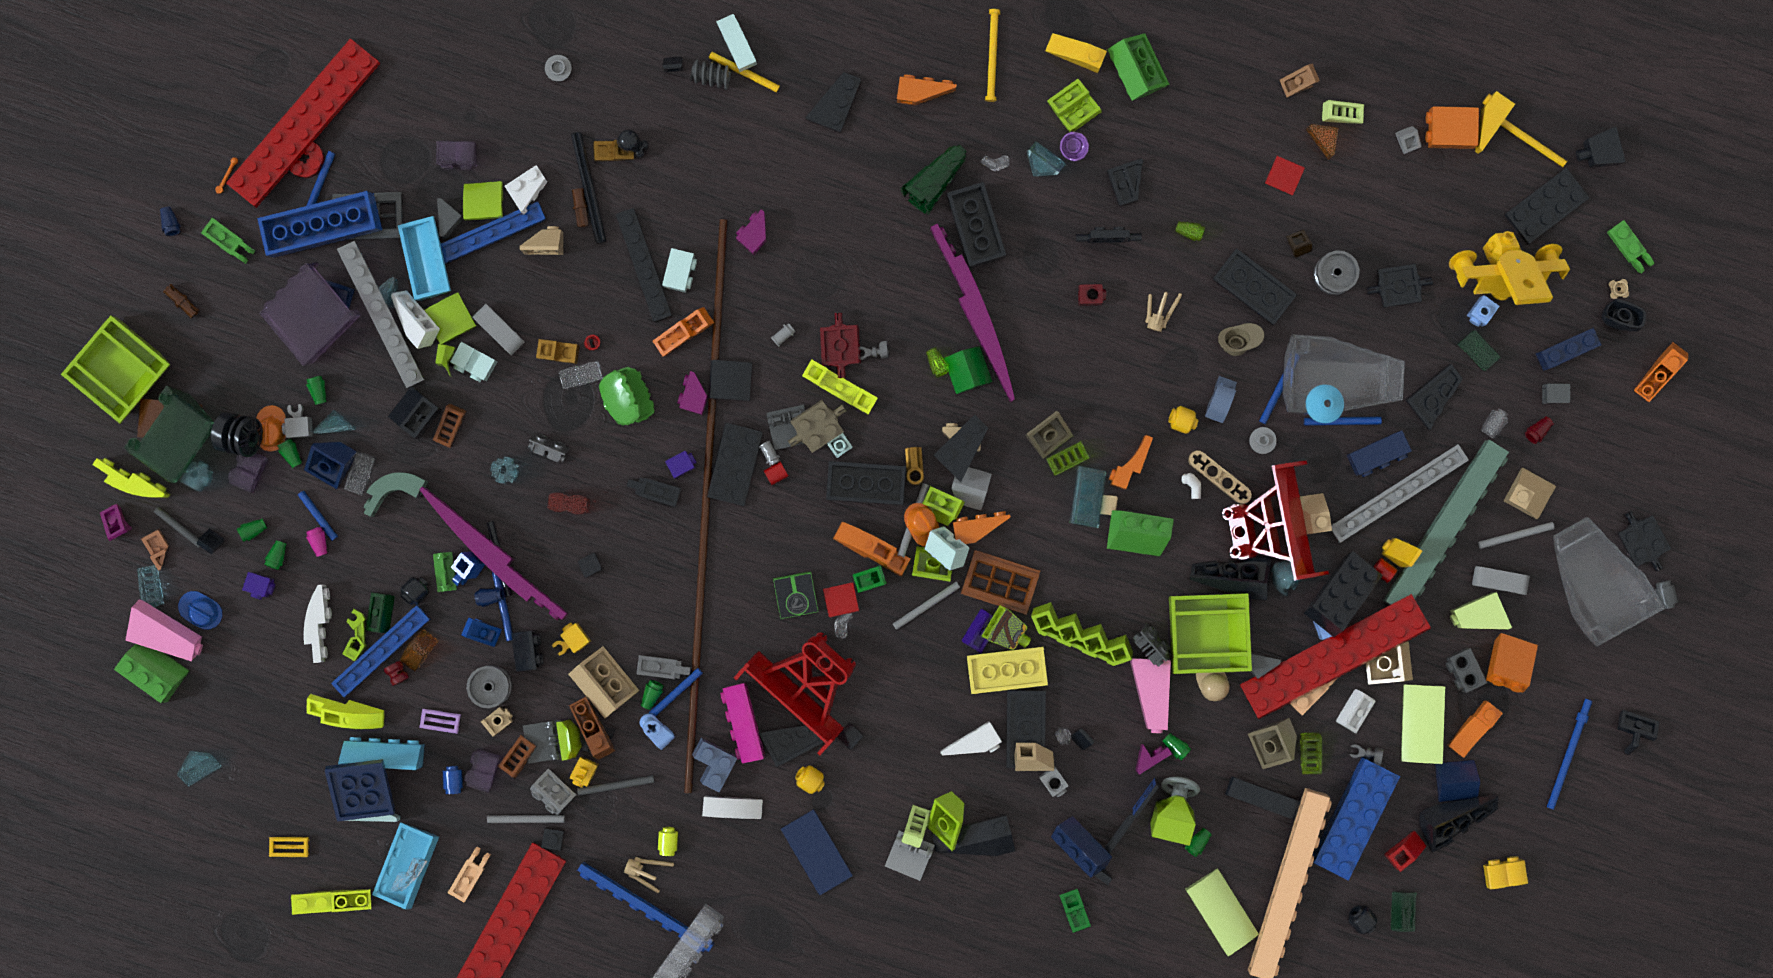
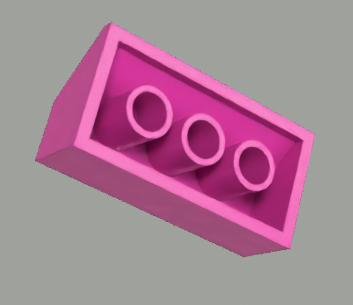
[720,682,765,763]

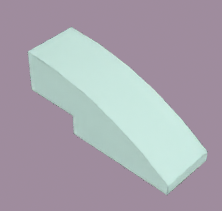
[716,14,757,72]

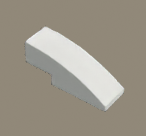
[702,796,763,819]

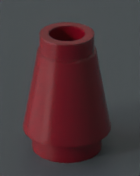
[1525,416,1554,444]

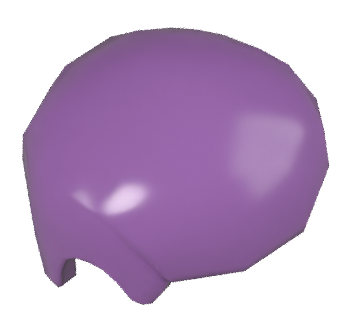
[1060,132,1089,161]

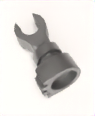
[860,341,889,360]
[1349,744,1383,766]

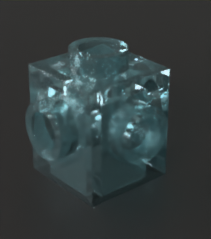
[490,456,520,485]
[180,461,214,492]

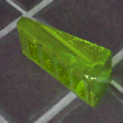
[1046,441,1089,476]
[1300,733,1322,774]

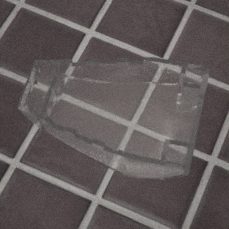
[1282,334,1405,415]
[1553,517,1666,647]

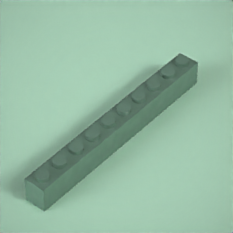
[1383,440,1509,606]

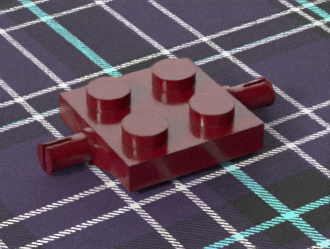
[820,313,861,378]

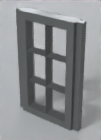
[332,192,403,240]

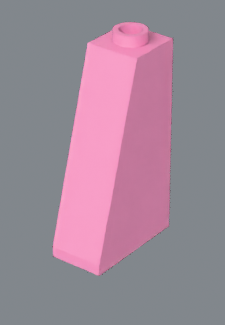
[126,599,203,661]
[1130,658,1171,733]

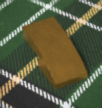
[593,140,634,161]
[536,339,580,364]

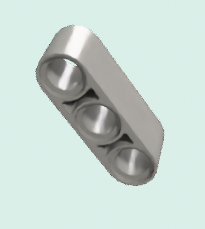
[473,304,525,356]
[1472,566,1530,595]

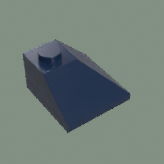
[304,442,357,489]

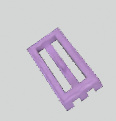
[419,708,462,734]

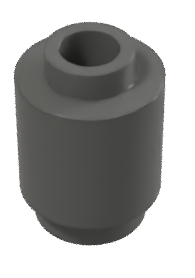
[1655,580,1678,609]

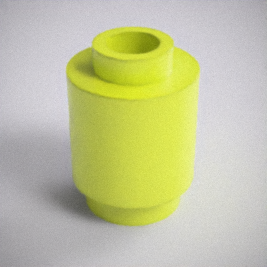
[658,827,678,856]

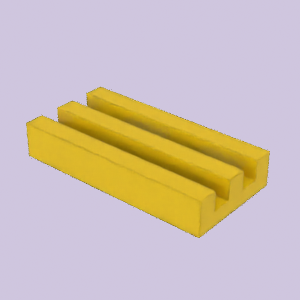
[269,837,309,857]

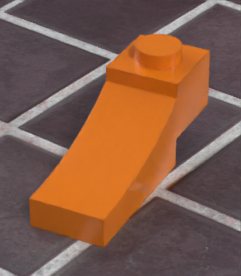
[653,307,714,357]
[1109,435,1153,490]
[1447,701,1503,758]

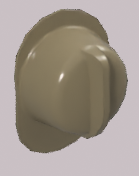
[1218,323,1264,356]

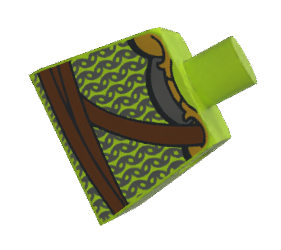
[981,605,1031,650]

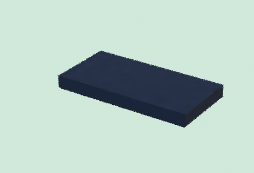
[781,809,853,896]

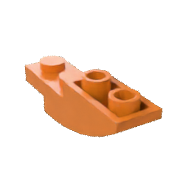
[833,522,910,576]

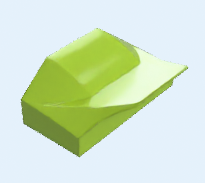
[436,344,456,377]
[922,486,965,526]
[556,720,581,761]

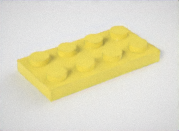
[967,647,1048,694]

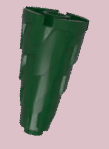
[900,145,967,215]

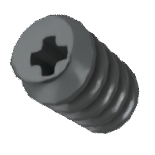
[690,59,731,90]

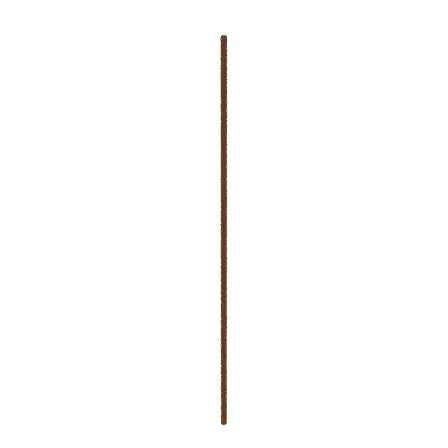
[684,219,727,793]

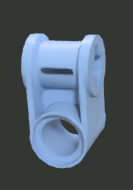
[640,714,676,750]

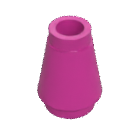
[306,527,328,556]

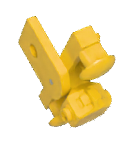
[1449,231,1570,305]

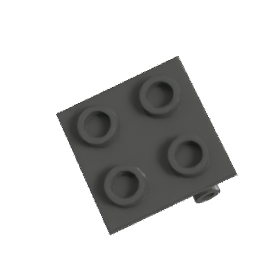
[766,405,805,450]
[1133,623,1171,667]
[523,720,561,764]

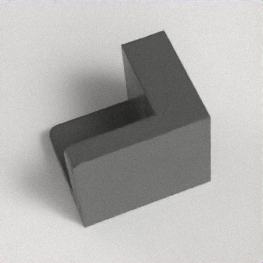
[1542,384,1570,404]

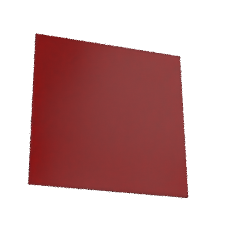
[1265,156,1305,195]
[823,582,859,617]

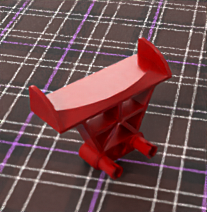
[1222,461,1329,581]
[734,632,856,756]

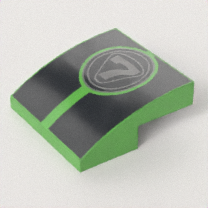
[773,571,818,619]

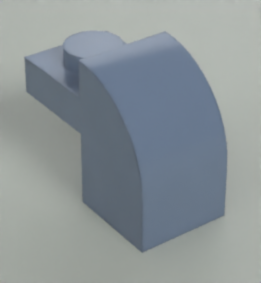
[1205,376,1237,423]

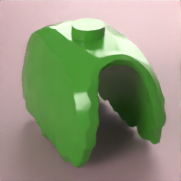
[599,367,654,426]

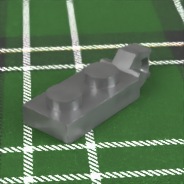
[637,655,692,679]

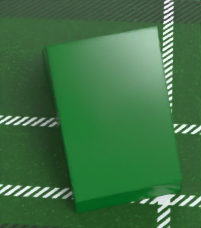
[853,566,887,593]

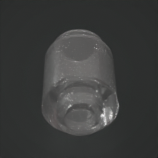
[1481,409,1509,438]

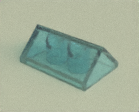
[1069,466,1106,528]

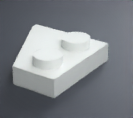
[505,165,547,215]

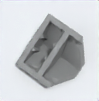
[951,467,992,511]

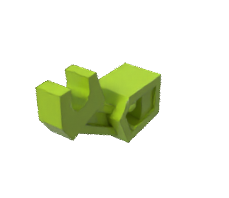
[343,609,367,661]

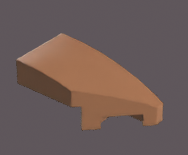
[141,529,169,571]

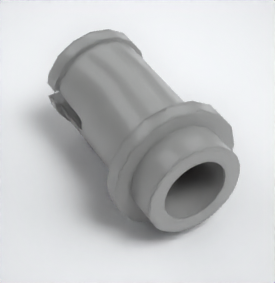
[771,323,796,347]
[759,441,780,467]

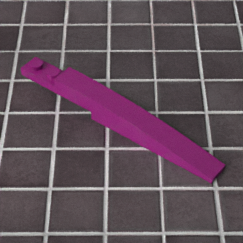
[930,224,1015,402]
[419,487,569,620]

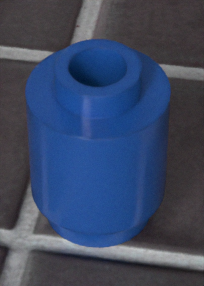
[443,766,463,794]

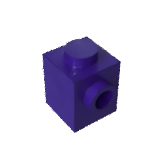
[242,572,275,600]

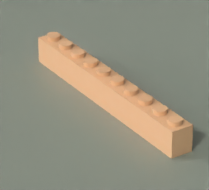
[1248,788,1331,978]

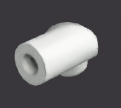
[1182,473,1201,499]

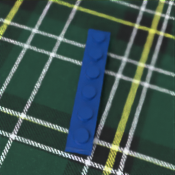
[441,202,546,264]
[331,605,431,697]

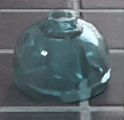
[1271,560,1302,597]

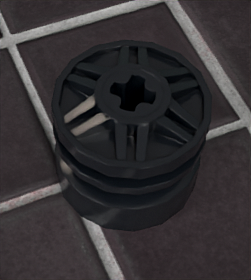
[211,412,263,457]

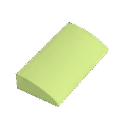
[1401,684,1445,764]
[1185,868,1259,956]

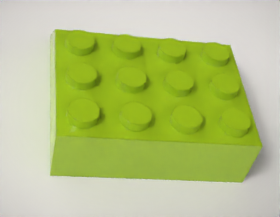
[61,315,170,424]
[1169,594,1252,674]

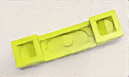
[802,359,878,414]

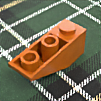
[897,75,957,105]
[1634,342,1688,402]
[953,511,1011,544]

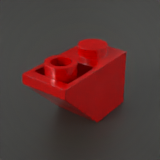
[1384,831,1426,872]

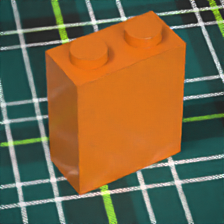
[1425,107,1479,149]
[1486,633,1538,693]

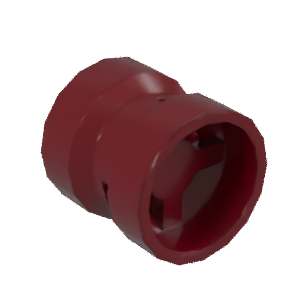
[383,660,410,686]

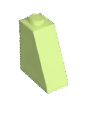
[1450,592,1512,629]

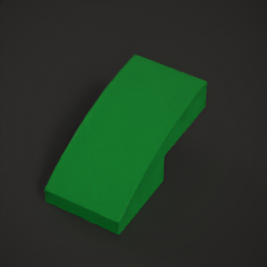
[1059,889,1091,933]

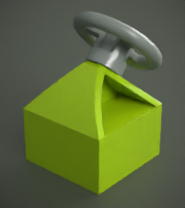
[1150,777,1200,846]

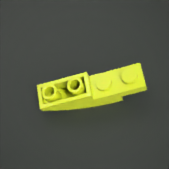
[92,458,170,498]
[307,694,384,729]
[291,889,371,915]

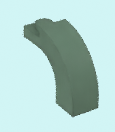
[364,472,428,517]

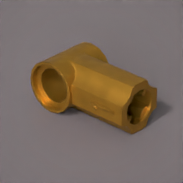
[905,447,924,486]

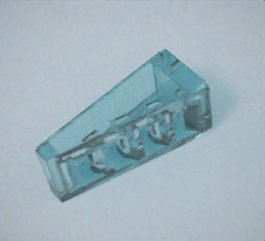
[137,565,164,607]

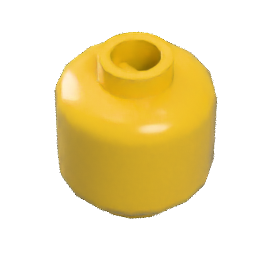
[1168,406,1198,434]
[795,765,825,794]

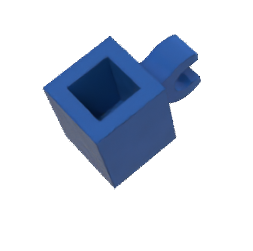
[451,551,485,586]

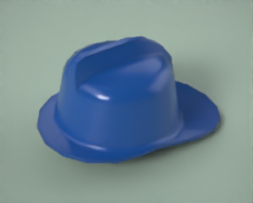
[178,591,222,629]

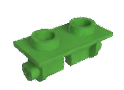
[433,552,457,592]

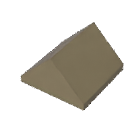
[1025,411,1073,459]

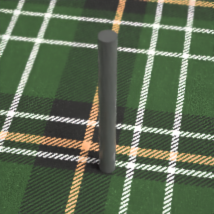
[577,775,655,796]

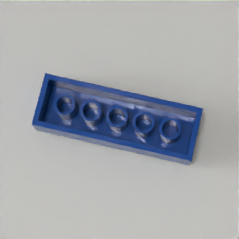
[257,191,382,258]
[1312,757,1400,881]

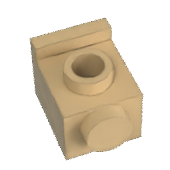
[481,706,513,737]

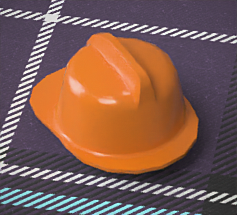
[256,405,286,452]
[904,503,939,546]

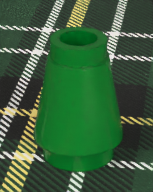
[306,376,327,405]
[277,438,302,468]
[237,518,267,542]
[264,540,287,570]
[641,680,664,710]
[1162,733,1192,761]
[1184,828,1212,857]

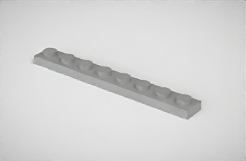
[337,241,424,388]
[1331,444,1469,543]

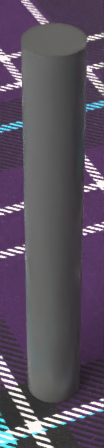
[154,507,200,548]

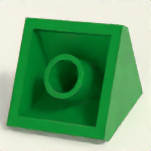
[944,346,992,394]

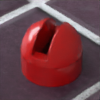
[584,335,600,351]

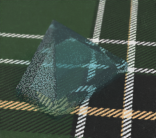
[1027,141,1066,176]
[378,276,398,308]
[313,410,356,435]
[177,751,221,787]

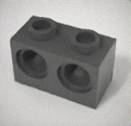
[1446,648,1487,693]

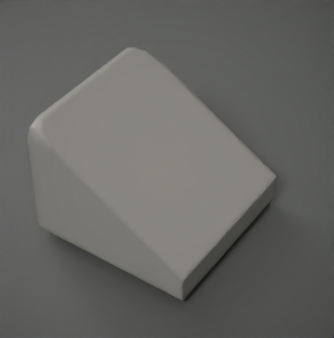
[1395,126,1422,154]

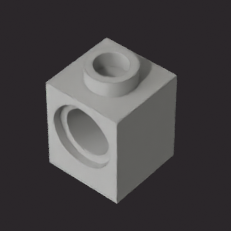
[1039,766,1068,797]

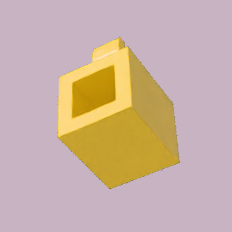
[552,623,591,656]
[570,756,599,788]

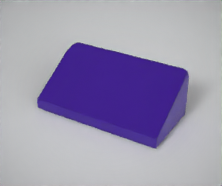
[962,609,993,653]

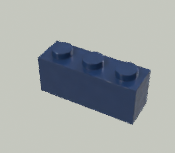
[1536,328,1601,371]
[1347,430,1412,477]
[1051,816,1112,878]

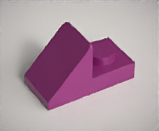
[100,503,132,541]
[1136,744,1172,775]

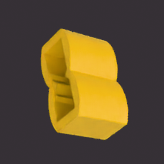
[1483,856,1528,889]

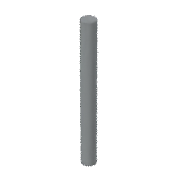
[897,483,929,557]
[1478,522,1555,549]
[893,582,960,630]
[487,815,565,823]

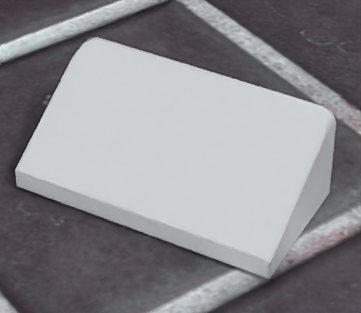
[1336,689,1375,733]

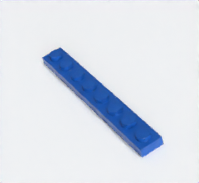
[577,862,714,952]

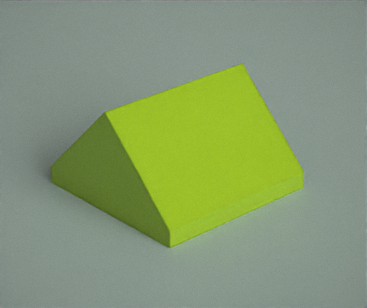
[912,546,952,582]

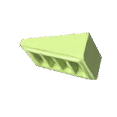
[1322,100,1364,124]
[902,805,931,848]

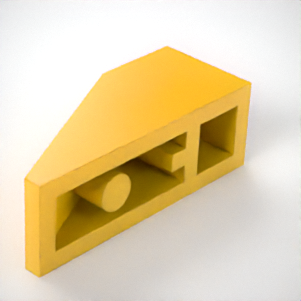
[1045,33,1107,73]
[1475,91,1515,154]
[1381,538,1423,567]

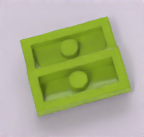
[1047,79,1102,132]
[463,181,503,221]
[424,292,476,345]

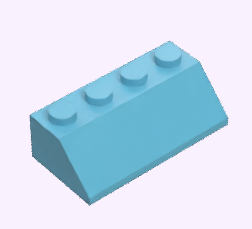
[338,737,424,770]

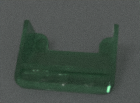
[124,385,214,483]

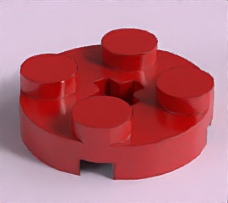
[289,142,325,178]

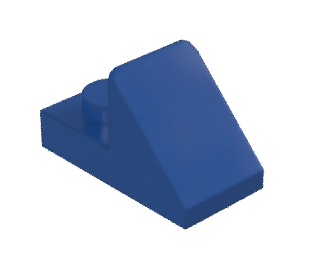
[461,618,502,647]

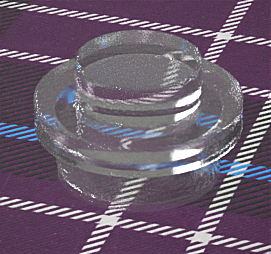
[1055,727,1072,746]

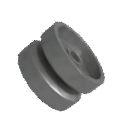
[1313,250,1360,295]
[466,665,513,708]

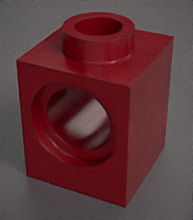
[1078,284,1106,306]

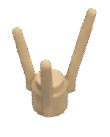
[1145,292,1182,332]
[624,857,674,893]

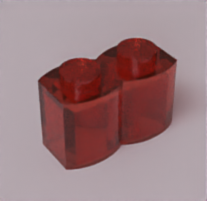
[547,493,590,515]

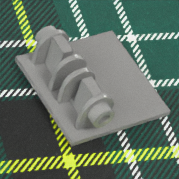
[885,831,935,881]

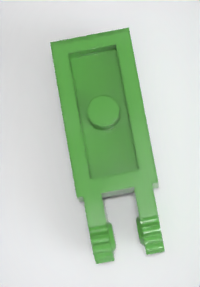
[201,218,255,264]
[1607,220,1654,273]

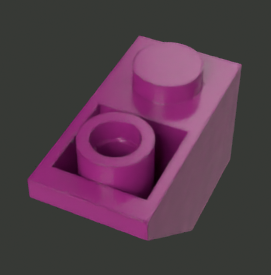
[736,209,767,255]
[677,371,708,415]

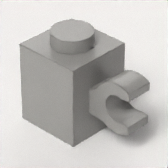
[282,404,313,439]

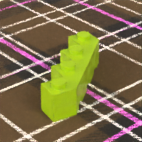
[1031,602,1133,666]

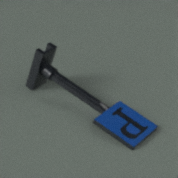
[1095,778,1159,885]

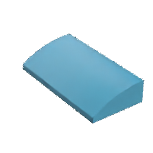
[398,216,451,301]
[372,822,439,909]

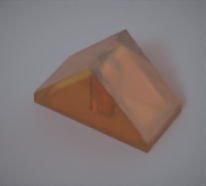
[1306,124,1338,160]
[400,629,438,672]

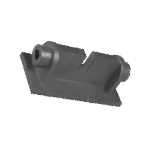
[528,434,570,463]

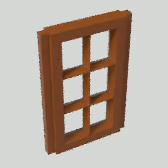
[961,550,1040,615]

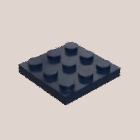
[324,759,395,821]

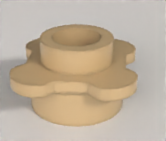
[1608,279,1629,299]

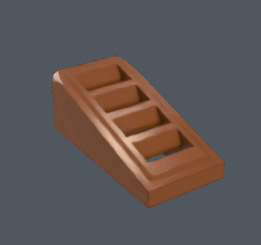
[433,404,466,448]
[498,735,537,778]

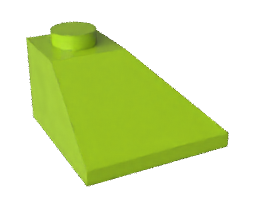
[927,791,964,851]

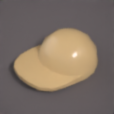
[1196,672,1230,702]

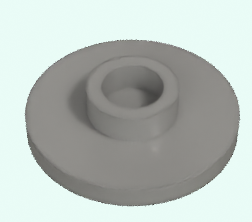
[545,55,572,82]
[1249,427,1277,454]

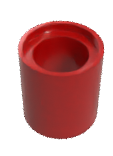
[764,462,788,485]
[1373,558,1397,583]

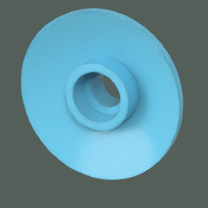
[1306,384,1344,423]

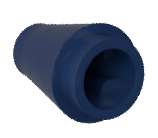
[160,206,181,236]
[475,588,505,607]

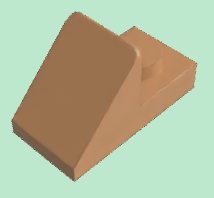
[1280,63,1320,97]

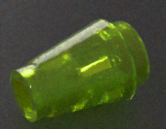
[1175,221,1205,242]
[926,348,950,378]

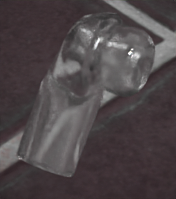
[981,155,1010,171]
[834,613,853,639]

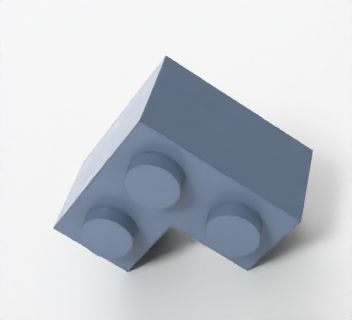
[692,738,737,792]

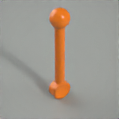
[215,157,238,194]

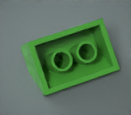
[1107,33,1170,101]
[1107,510,1174,556]
[114,644,189,703]

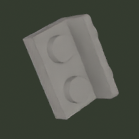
[530,769,576,815]

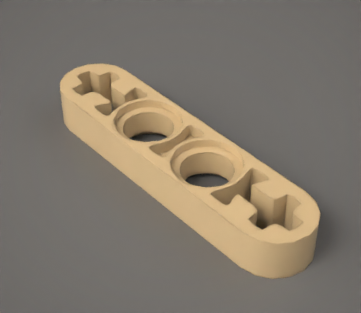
[1188,451,1252,504]

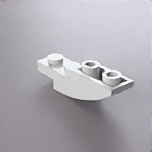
[304,585,332,663]

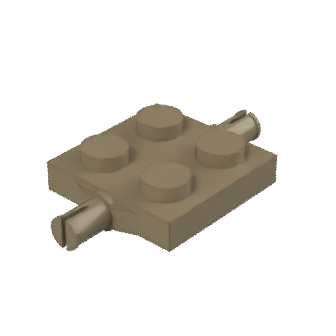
[788,400,847,453]

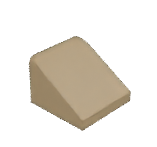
[1099,495,1118,516]

